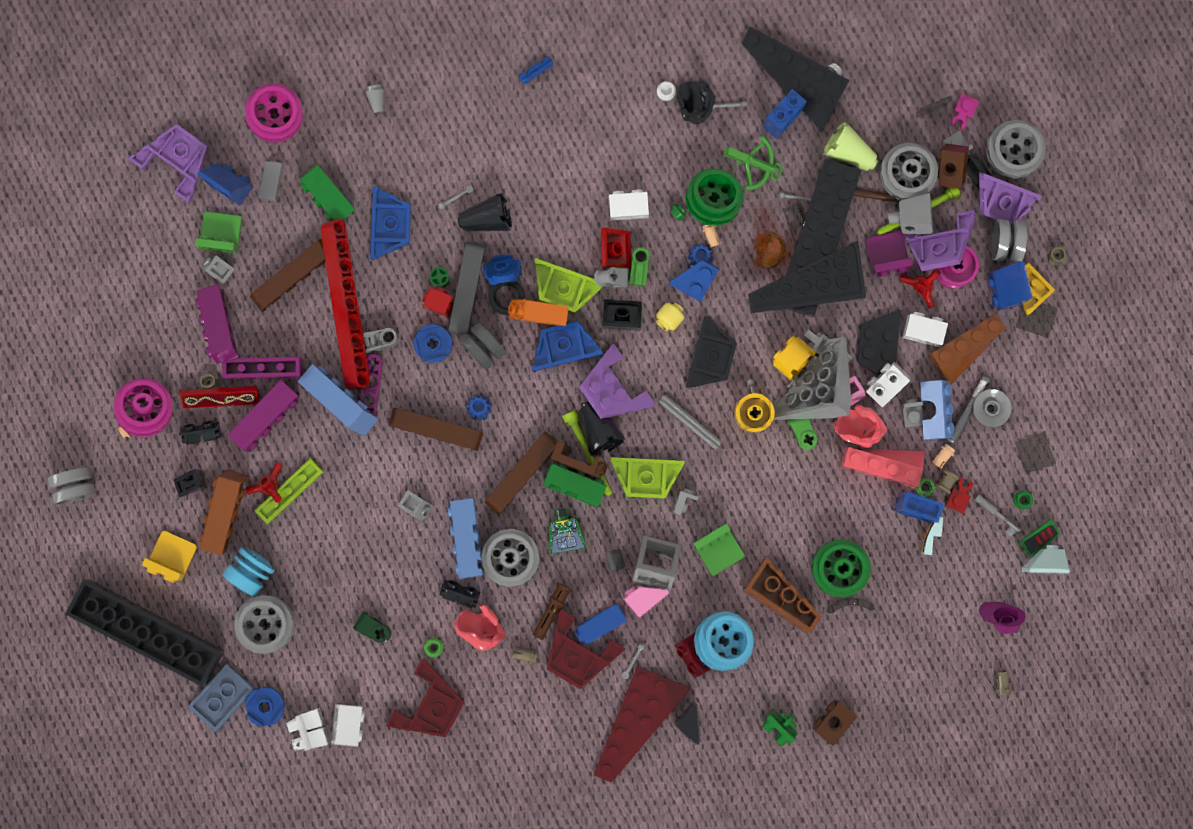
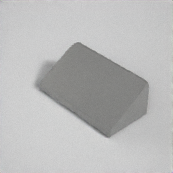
[258,161,284,202]

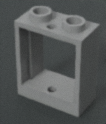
[633,536,681,591]

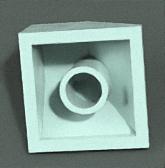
[1022,545,1069,573]

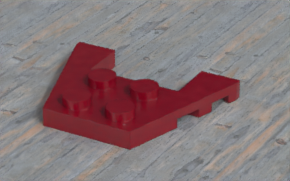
[547,610,626,689]
[386,658,465,737]

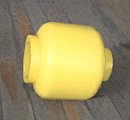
[656,303,684,331]

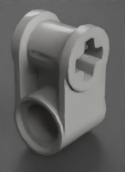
[594,267,628,289]
[363,328,399,353]

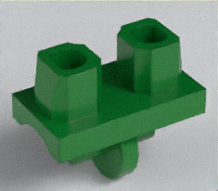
[762,709,798,746]

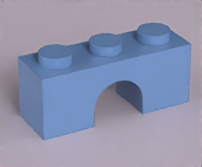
[920,380,954,440]

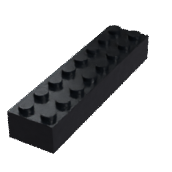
[786,159,861,318]
[65,579,225,687]

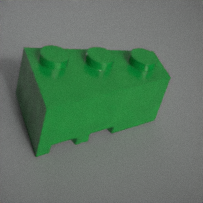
[299,164,355,221]
[543,463,607,508]

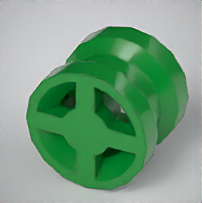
[430,267,450,288]

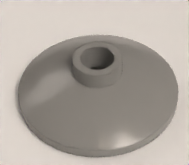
[973,389,1011,427]

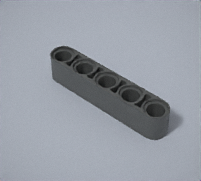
[449,242,486,335]

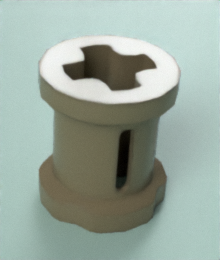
[935,470,959,495]

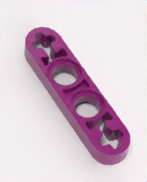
[360,354,383,427]

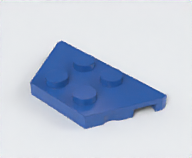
[370,186,411,260]
[532,321,604,371]

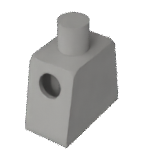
[888,193,933,235]

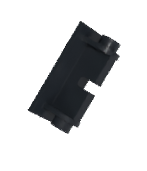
[967,153,993,191]
[179,421,221,445]
[439,580,481,608]

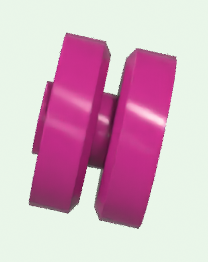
[933,246,979,289]

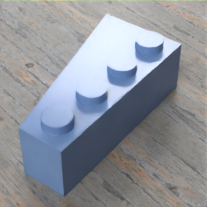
[298,364,378,436]
[447,498,485,579]

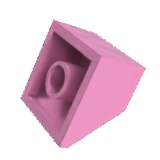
[624,586,669,618]

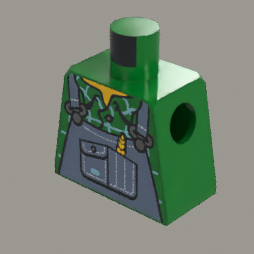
[549,508,586,554]

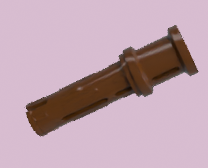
[532,582,572,640]

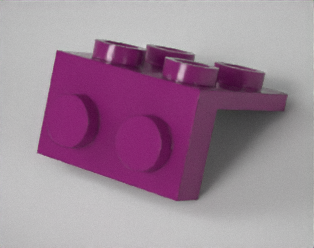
[865,232,913,277]

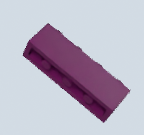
[195,284,238,364]
[222,357,303,380]
[228,380,300,452]

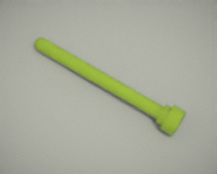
[877,187,961,236]
[562,410,612,496]

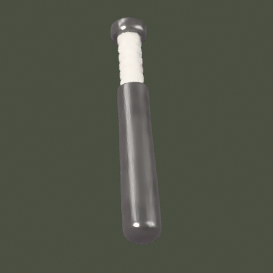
[945,375,991,445]

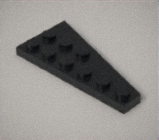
[741,27,850,131]
[748,240,866,314]

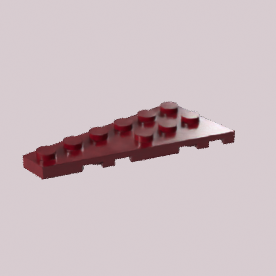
[594,666,691,783]

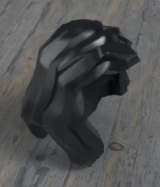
[676,80,716,125]

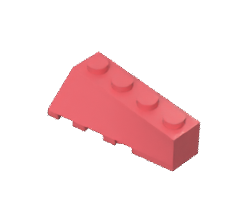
[841,447,925,488]

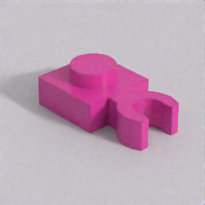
[951,94,979,130]

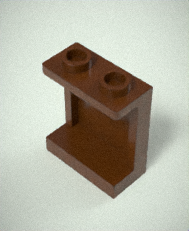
[551,441,608,479]

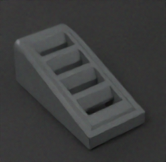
[606,549,625,571]

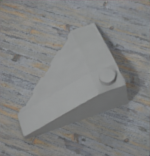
[773,336,851,420]

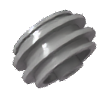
[985,119,1046,179]
[879,143,938,201]
[481,529,540,587]
[234,595,295,654]

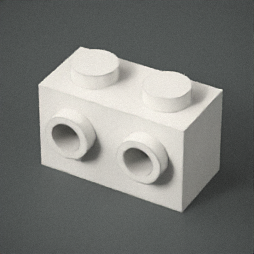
[609,189,649,221]
[902,312,948,347]
[866,362,910,408]
[331,704,364,746]

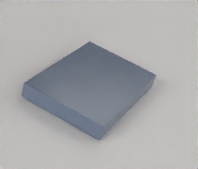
[187,663,256,733]

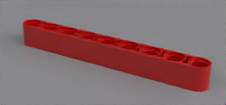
[321,219,370,391]

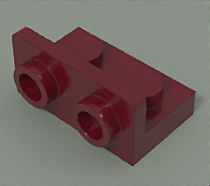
[674,631,711,678]

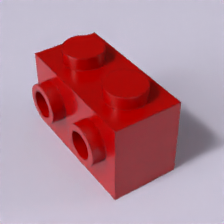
[422,287,454,319]

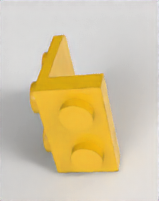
[142,531,197,583]

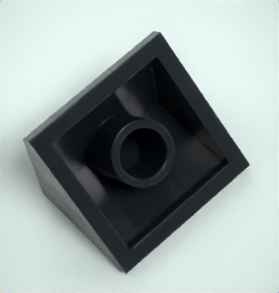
[602,299,642,331]
[673,702,700,745]

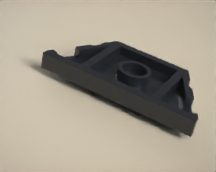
[857,310,901,375]
[686,316,737,388]

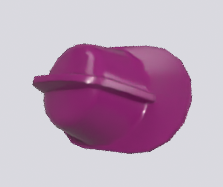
[979,602,1026,634]

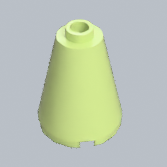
[823,122,878,171]

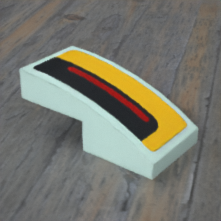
[921,517,943,555]

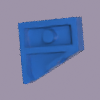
[669,259,720,302]

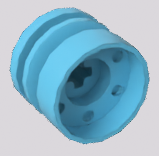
[222,547,275,597]

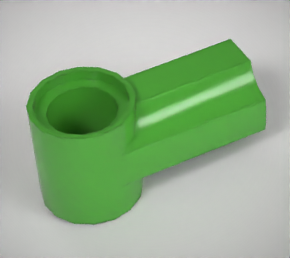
[629,247,650,286]

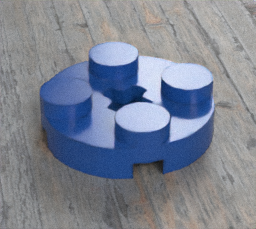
[483,254,522,285]
[414,324,452,363]
[245,687,285,726]

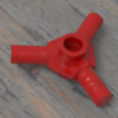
[900,269,941,309]
[245,462,283,503]

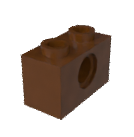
[937,144,969,189]
[813,700,858,746]

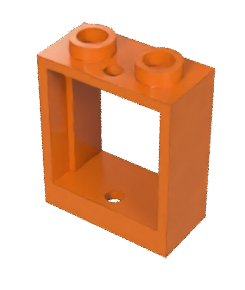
[508,300,569,326]

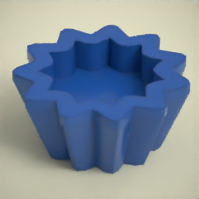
[687,243,714,265]
[465,394,493,421]

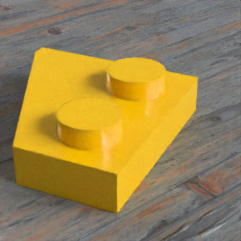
[1022,263,1055,316]

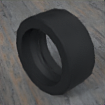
[488,281,525,316]

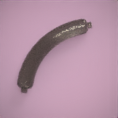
[827,598,875,614]

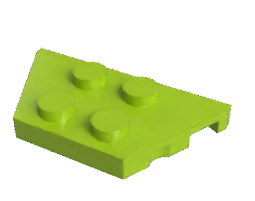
[535,258,603,313]
[611,457,685,499]

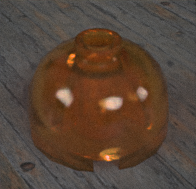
[752,229,787,269]

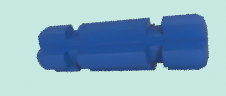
[519,56,553,84]

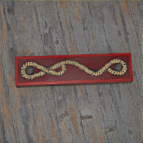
[179,386,260,409]

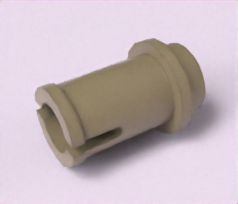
[513,647,538,665]
[996,672,1012,696]

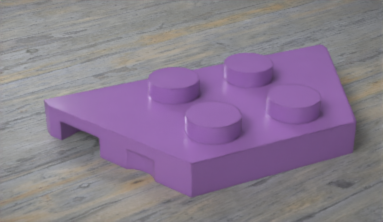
[979,173,1042,225]

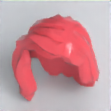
[834,405,887,448]
[454,605,506,650]

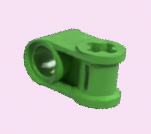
[787,419,817,450]

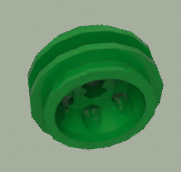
[685,169,744,226]
[811,539,871,597]

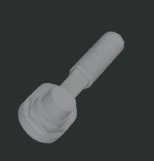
[974,494,1021,537]

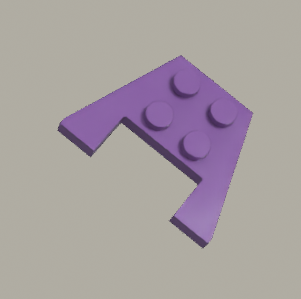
[128,124,209,203]
[900,210,976,271]
[579,344,656,419]

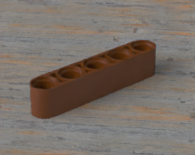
[250,238,325,312]
[388,407,483,451]
[484,431,557,515]

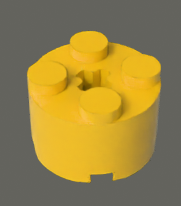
[773,335,816,381]
[734,393,775,433]

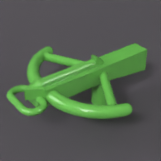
[723,135,783,190]

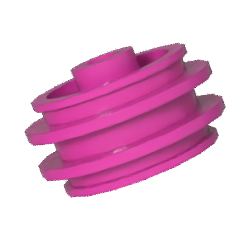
[245,83,303,143]
[114,378,172,437]

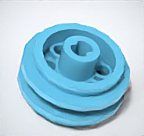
[694,611,754,671]

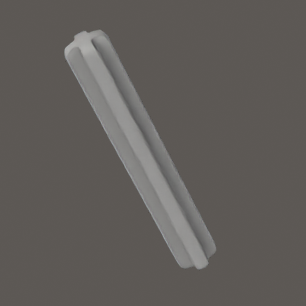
[659,395,722,449]

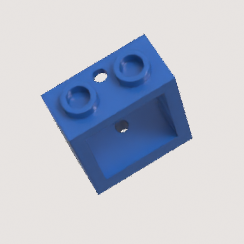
[763,89,807,139]
[894,492,944,523]
[576,603,627,645]

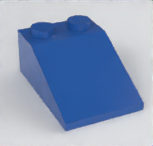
[197,163,253,206]
[987,261,1033,311]

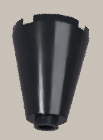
[457,193,512,231]
[580,401,625,457]

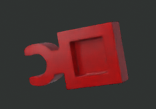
[945,477,973,514]

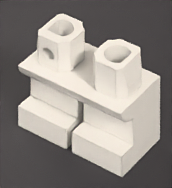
[287,708,330,751]

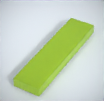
[254,458,324,525]

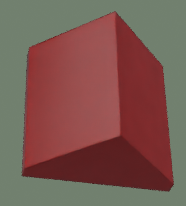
[601,227,631,270]

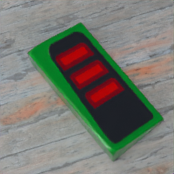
[1018,519,1061,557]

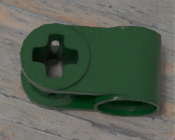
[353,611,391,643]

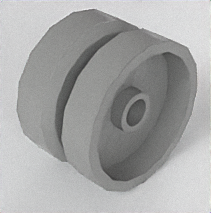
[991,218,1027,262]
[47,467,96,505]

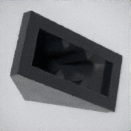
[173,469,208,498]

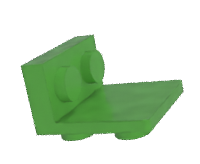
[195,212,242,254]
[692,523,745,576]

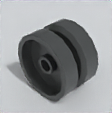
[458,321,506,371]

